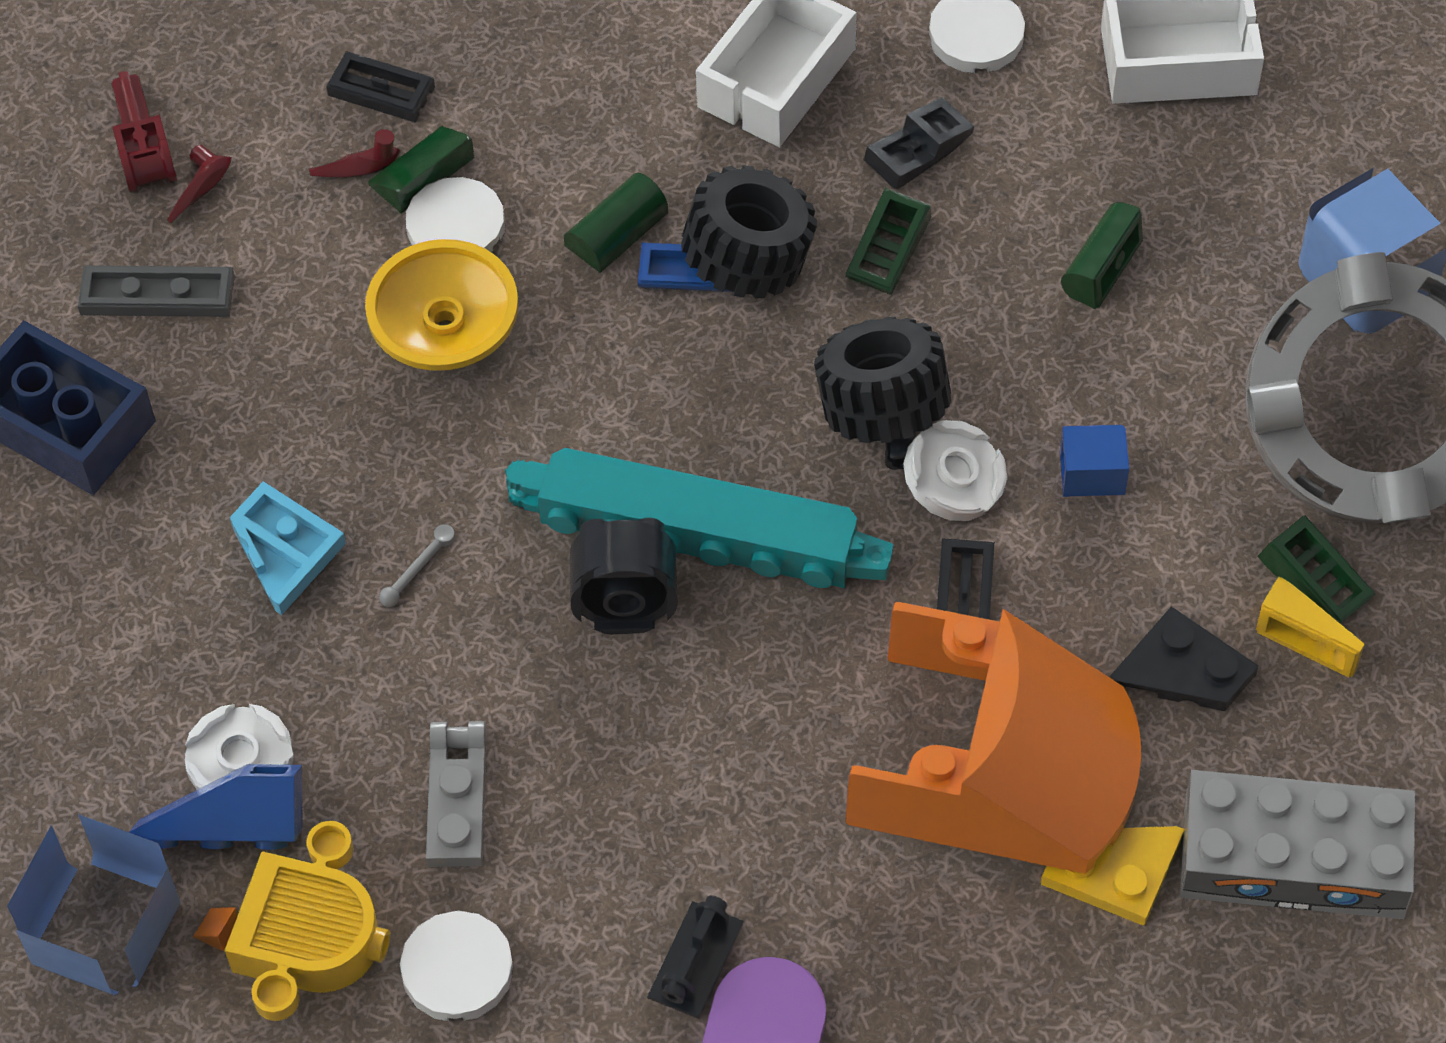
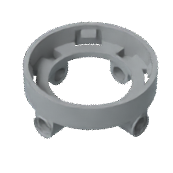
[1245,252,1446,524]

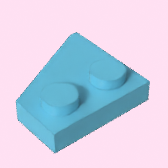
[230,481,346,615]

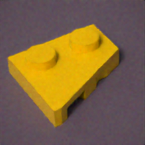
[1041,826,1184,926]

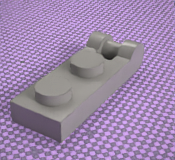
[426,721,487,867]

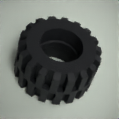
[681,165,817,299]
[814,317,951,443]

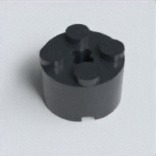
[570,518,678,635]

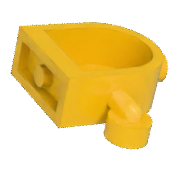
[225,821,391,1021]

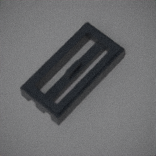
[326,51,435,123]
[937,538,995,619]

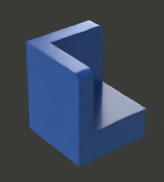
[1059,425,1129,497]

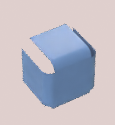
[1298,168,1446,333]
[7,814,181,995]

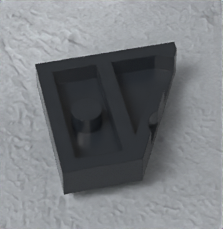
[1110,606,1258,711]

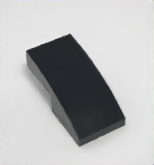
[864,97,975,190]

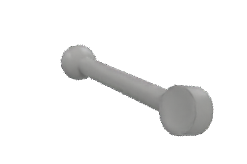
[379,525,455,607]

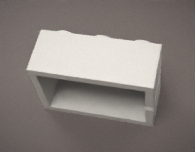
[696,0,856,148]
[1101,0,1264,104]

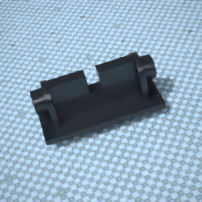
[647,895,744,1019]

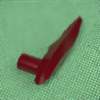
[309,129,401,178]
[167,144,232,224]

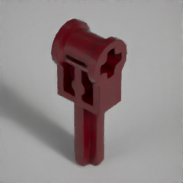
[112,71,177,193]

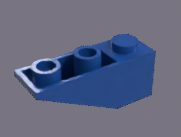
[129,764,303,850]

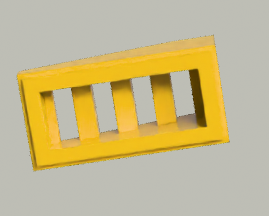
[1256,577,1364,678]

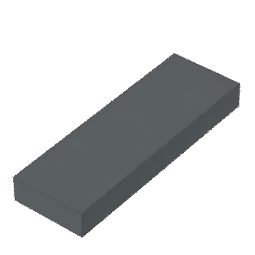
[78,265,235,317]

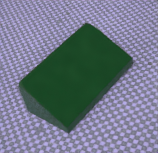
[368,126,474,214]

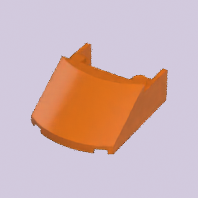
[845,602,1141,874]

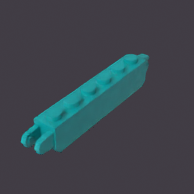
[505,448,893,588]

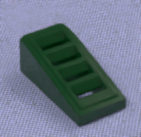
[845,188,932,295]
[1257,515,1376,624]

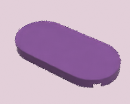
[702,957,826,1043]

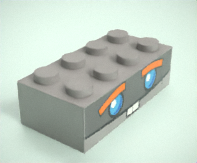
[1180,770,1415,919]

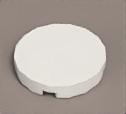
[929,0,1025,73]
[406,177,505,252]
[903,420,1007,521]
[184,704,294,790]
[400,911,513,1021]

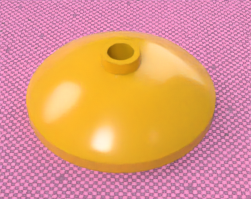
[365,239,518,371]

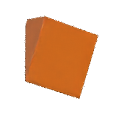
[193,907,238,951]

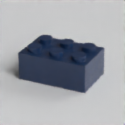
[0,320,156,495]

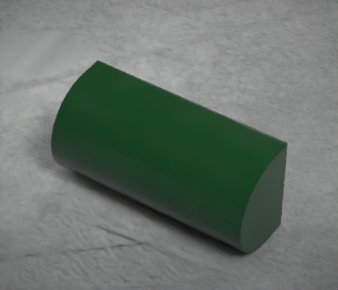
[564,172,668,273]
[1061,202,1143,309]

